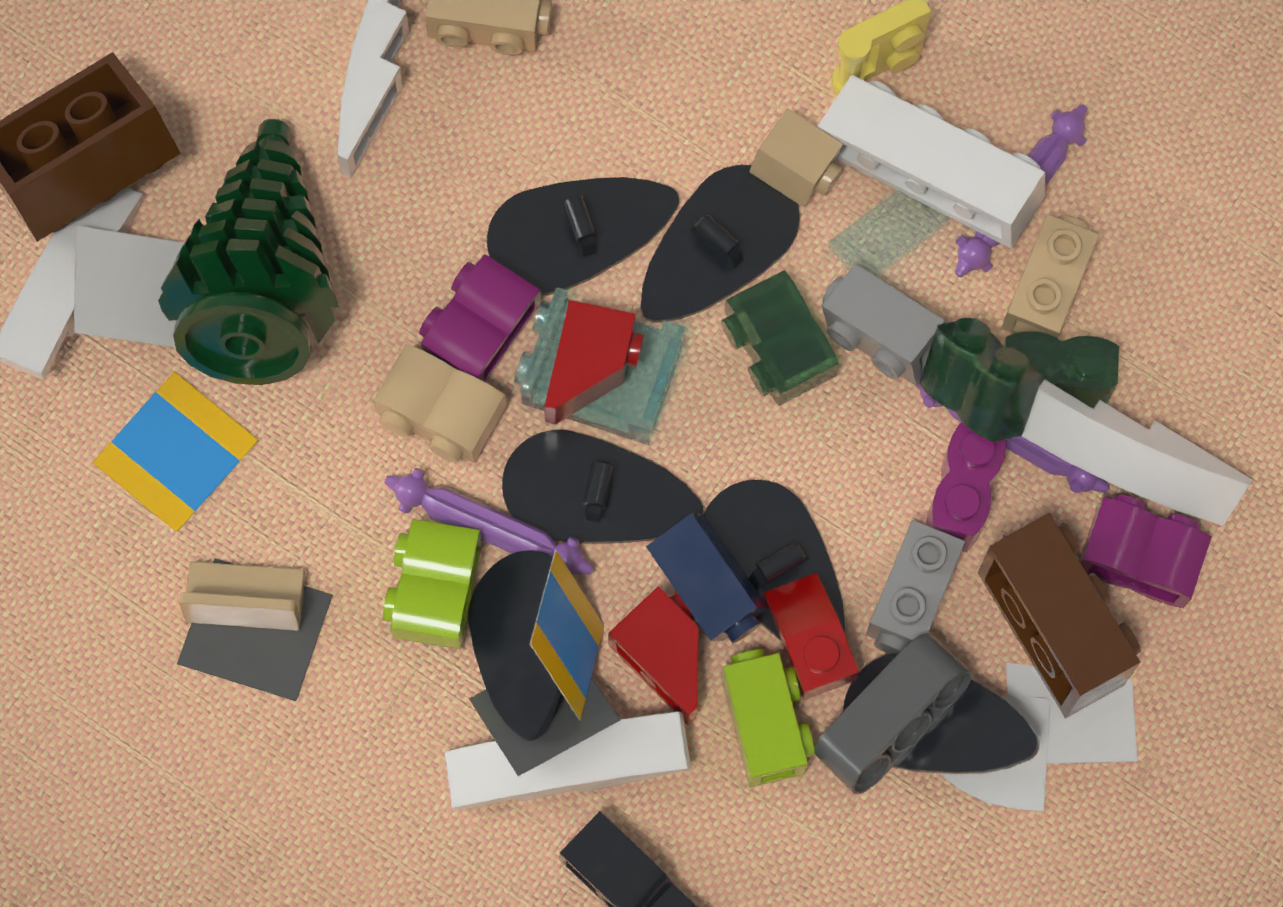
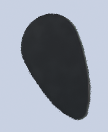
[640,165,799,323]
[487,177,679,295]
[502,430,703,544]
[704,480,845,641]
[468,550,561,741]
[843,654,1040,774]

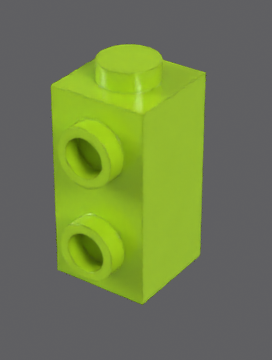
[721,649,815,788]

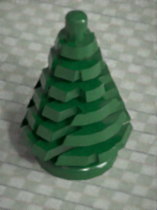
[158,119,339,385]

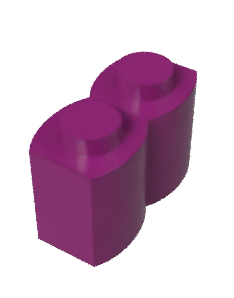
[419,254,541,382]
[926,419,1006,553]
[1079,495,1212,608]

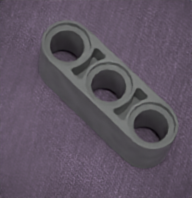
[814,633,972,795]

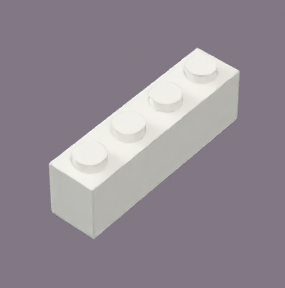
[817,75,1045,249]

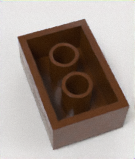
[0,52,181,242]
[978,513,1141,719]

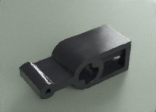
[559,811,698,907]

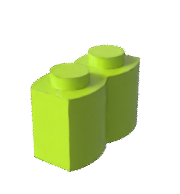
[383,519,482,650]

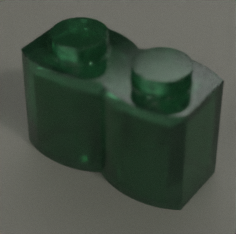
[721,270,839,406]
[920,318,1042,443]
[997,331,1119,408]

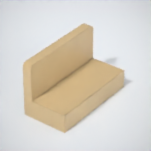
[179,561,305,631]

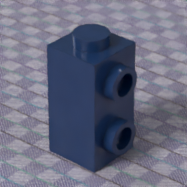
[646,513,769,644]

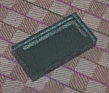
[828,190,950,277]

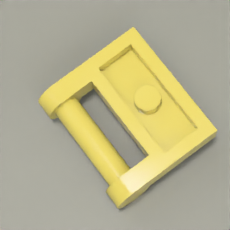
[831,0,931,96]

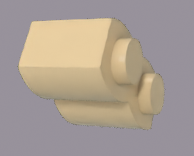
[373,344,507,464]

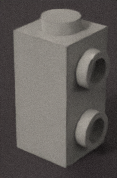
[821,263,950,386]
[866,520,965,654]

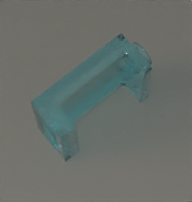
[514,287,686,445]

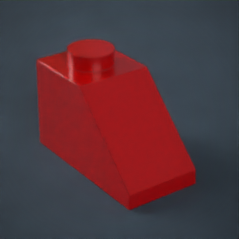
[544,300,644,424]
[763,573,859,700]
[608,586,699,726]

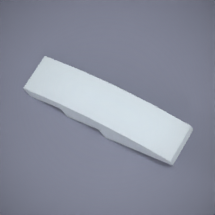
[337,0,409,178]
[0,187,144,380]
[1013,379,1252,526]
[444,712,691,810]

